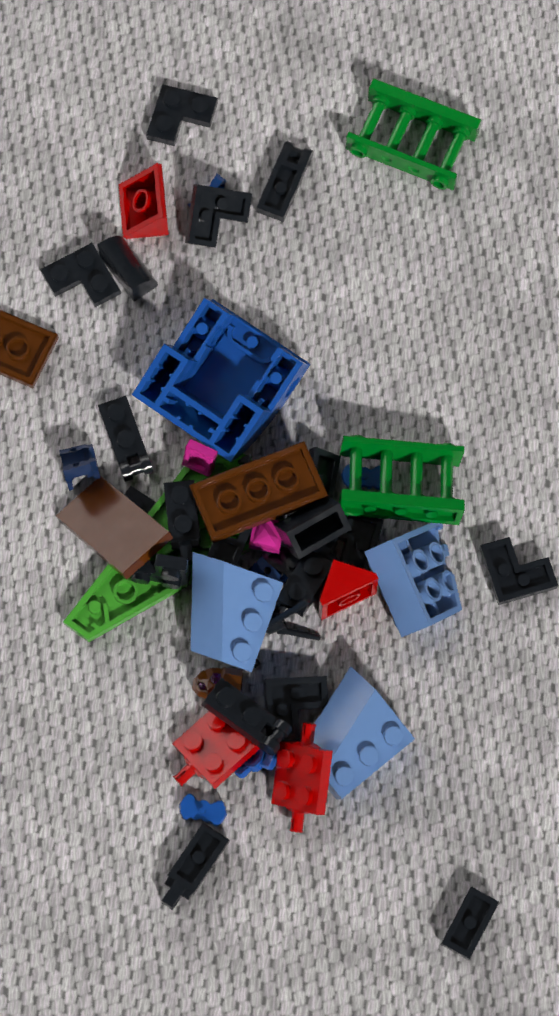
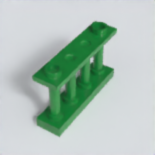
[346,78,481,190]
[338,435,465,525]

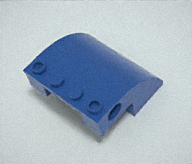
[132,298,311,462]

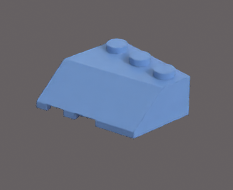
[364,523,462,637]
[190,552,283,672]
[314,666,415,800]

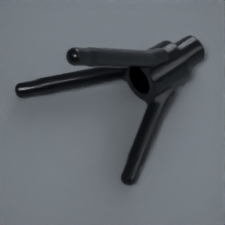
[266,599,321,641]

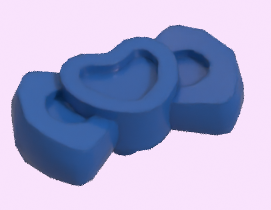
[341,463,380,490]
[234,749,277,779]
[179,793,227,827]

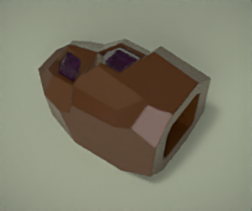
[192,667,243,699]

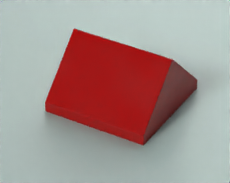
[118,163,169,239]
[319,559,379,621]

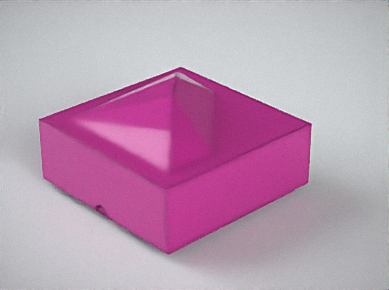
[182,439,218,477]
[249,520,282,554]

